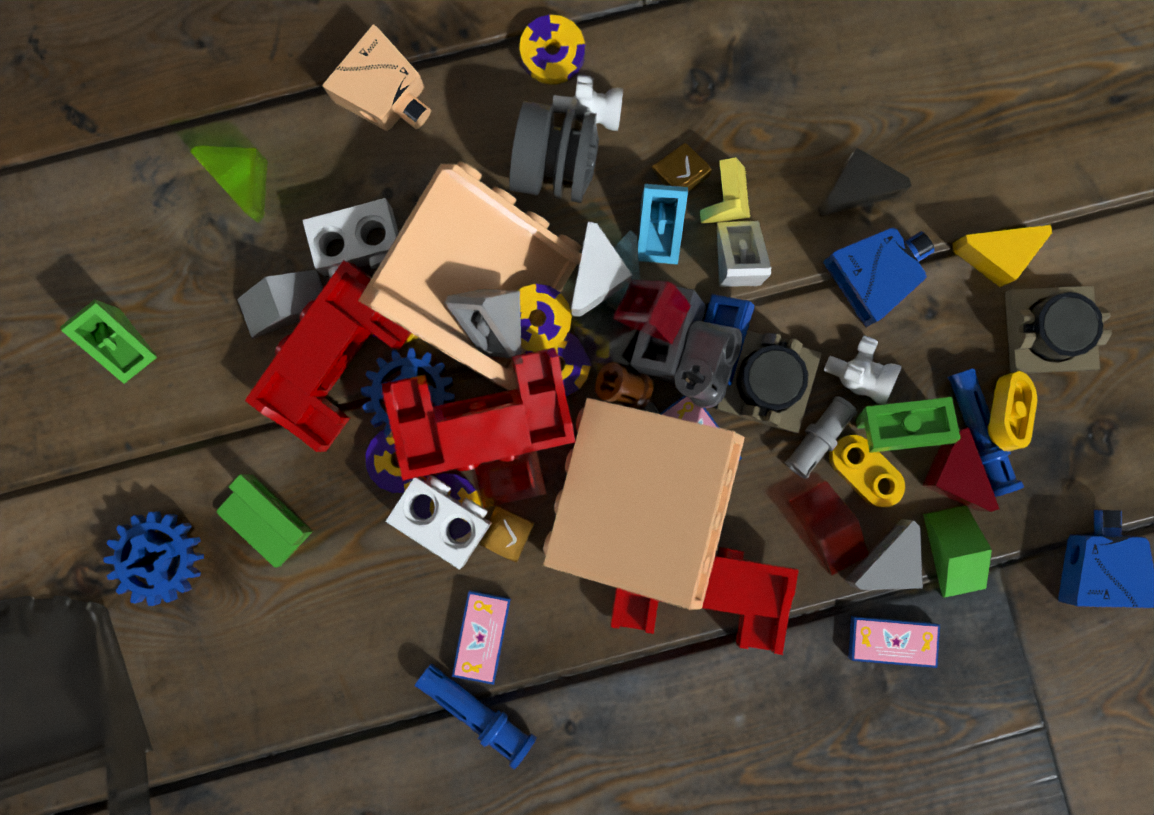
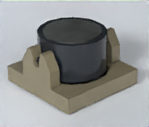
[1005,286,1112,374]
[715,331,822,434]

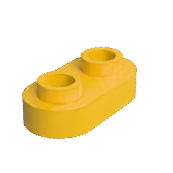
[988,371,1037,452]
[829,435,905,507]

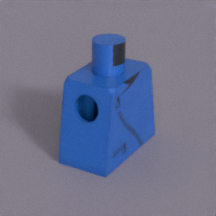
[823,227,934,327]
[1059,510,1154,608]

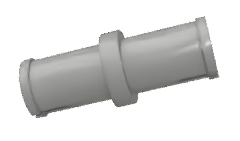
[785,396,858,479]

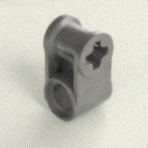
[675,320,742,408]

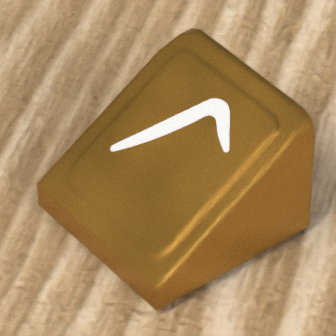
[652,143,712,192]
[479,506,535,563]

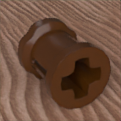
[595,362,654,410]

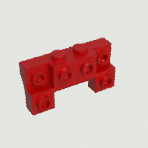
[244,260,411,452]
[382,348,575,480]
[610,547,799,655]

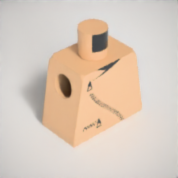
[322,24,431,131]

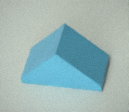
[636,184,688,264]

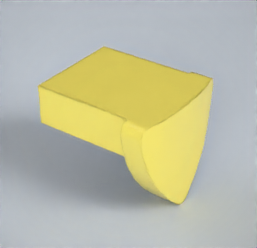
[700,157,750,223]

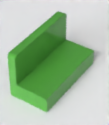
[855,397,961,453]
[217,474,313,568]

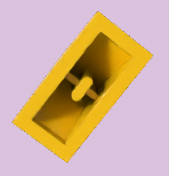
[952,225,1052,287]

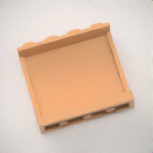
[358,161,582,390]
[543,398,745,609]

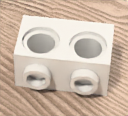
[303,198,399,278]
[385,474,491,569]

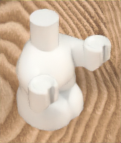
[553,75,623,131]
[824,336,902,405]

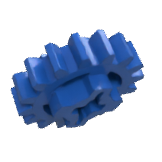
[361,348,455,438]
[104,511,204,606]

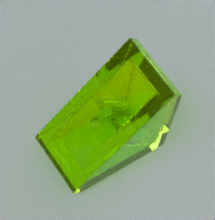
[190,146,268,223]

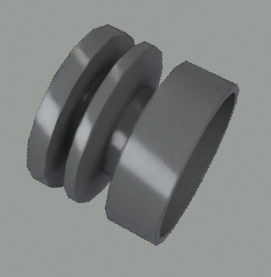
[509,100,599,203]

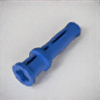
[948,368,1024,497]
[415,663,537,770]

